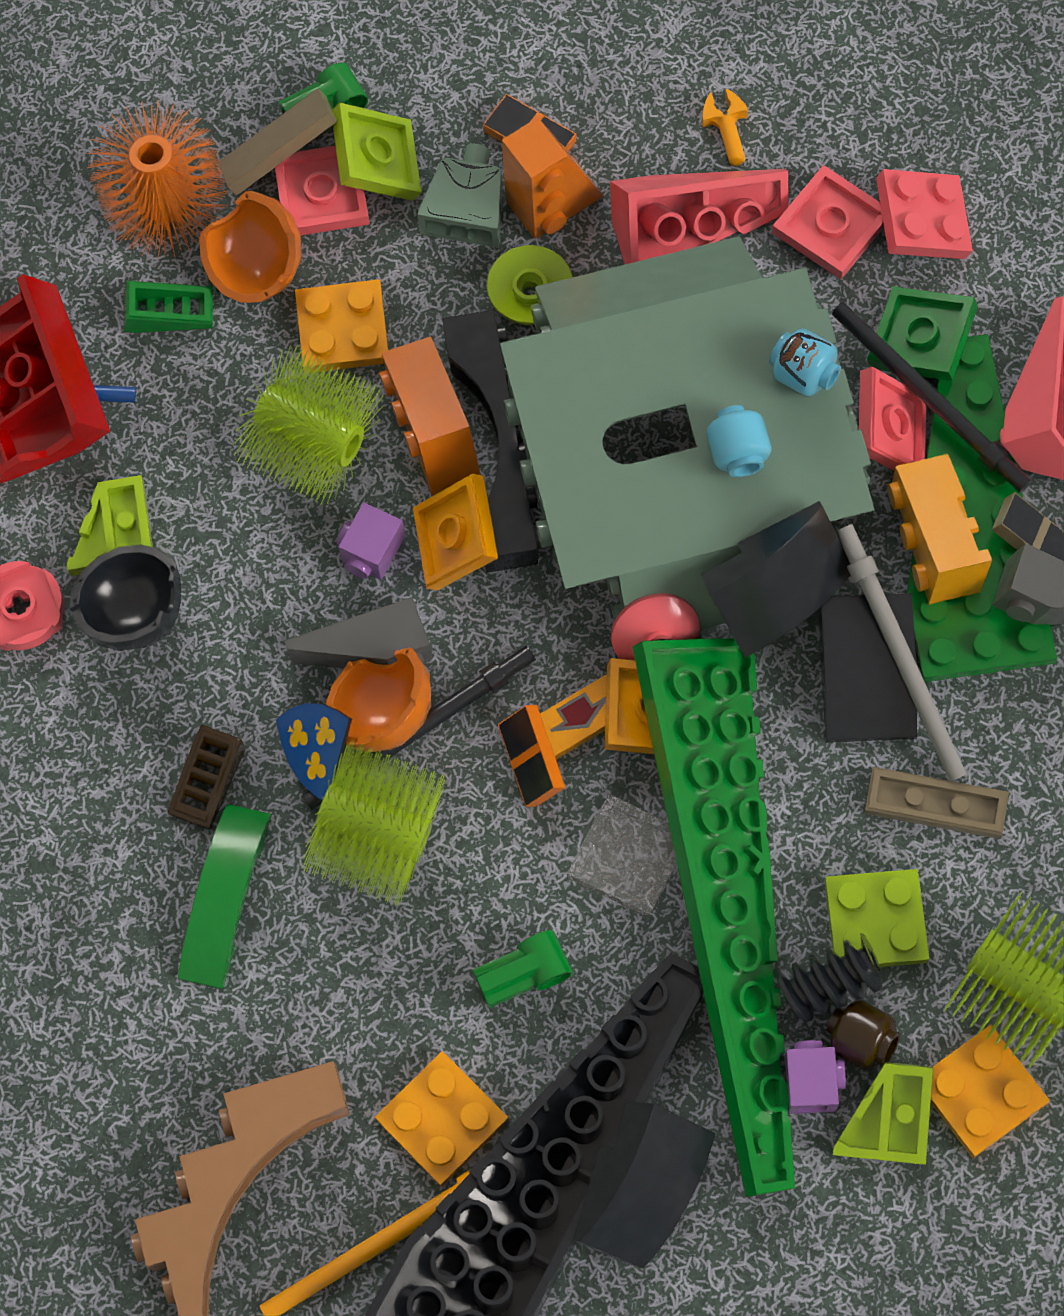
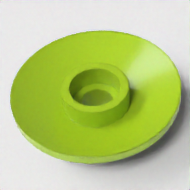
[487,245,572,325]

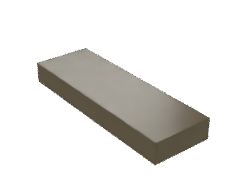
[219,88,337,195]
[864,767,1009,839]

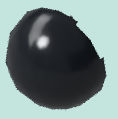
[70,544,182,651]

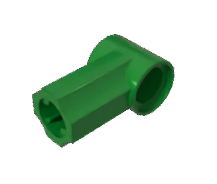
[278,62,369,114]
[473,930,574,1009]

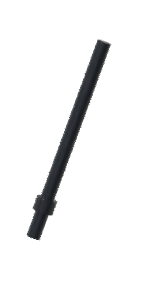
[832,302,1032,493]
[301,646,536,811]

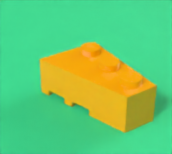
[887,454,992,604]

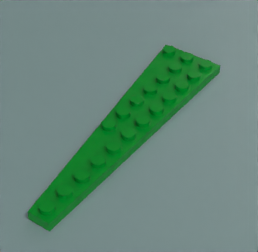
[632,638,795,1198]

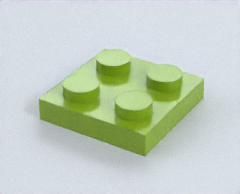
[332,103,422,201]
[824,869,930,967]

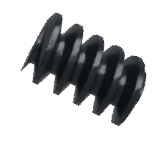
[775,933,882,1023]

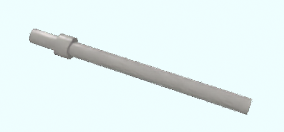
[836,524,967,781]

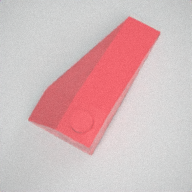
[610,169,789,264]
[1000,296,1064,480]

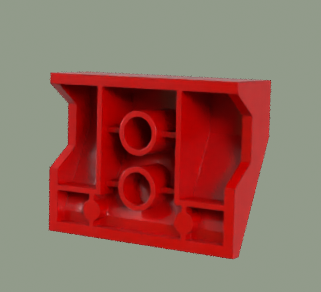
[0,274,111,484]

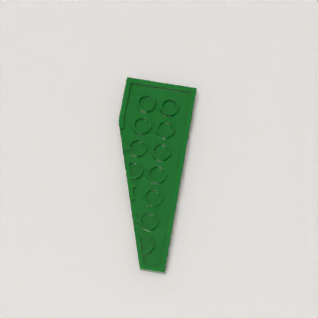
[906,334,1058,682]

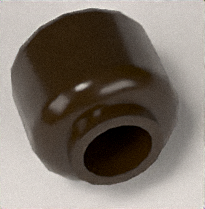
[826,1000,901,1071]

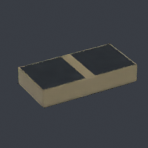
[992,492,1064,561]

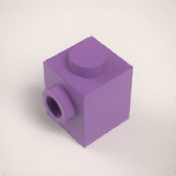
[337,502,406,580]
[784,1040,846,1114]

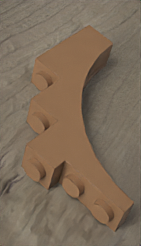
[131,1061,350,1316]

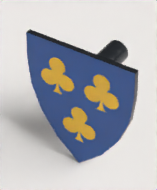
[276,703,365,801]

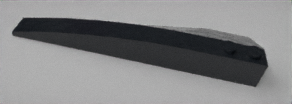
[365,953,704,1316]

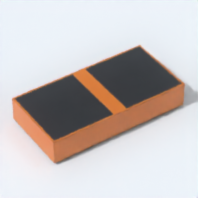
[483,94,576,152]
[498,705,566,807]

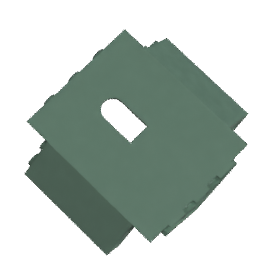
[500,236,875,640]

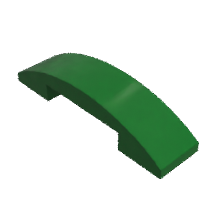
[178,804,272,990]

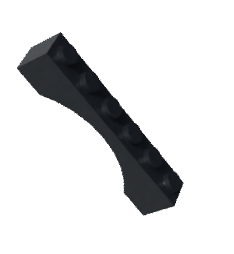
[442,309,544,573]

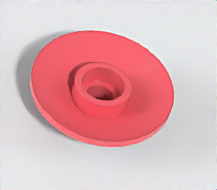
[611,593,700,660]

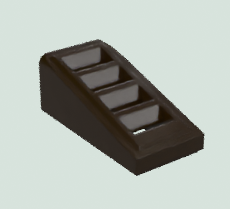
[167,725,246,830]

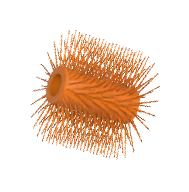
[87,100,228,258]

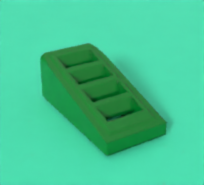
[123,281,213,333]

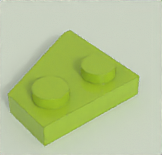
[67,475,153,576]
[833,1062,933,1165]

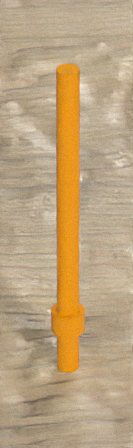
[259,1169,471,1316]

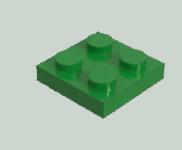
[867,286,978,381]

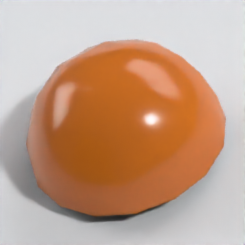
[199,191,301,303]
[326,647,431,752]

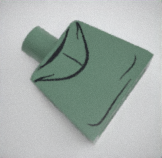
[417,143,502,248]

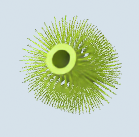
[233,345,383,505]
[302,741,445,906]
[944,892,1064,1068]

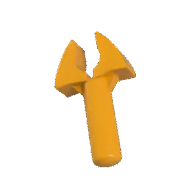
[702,89,748,166]

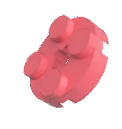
[0,561,65,651]

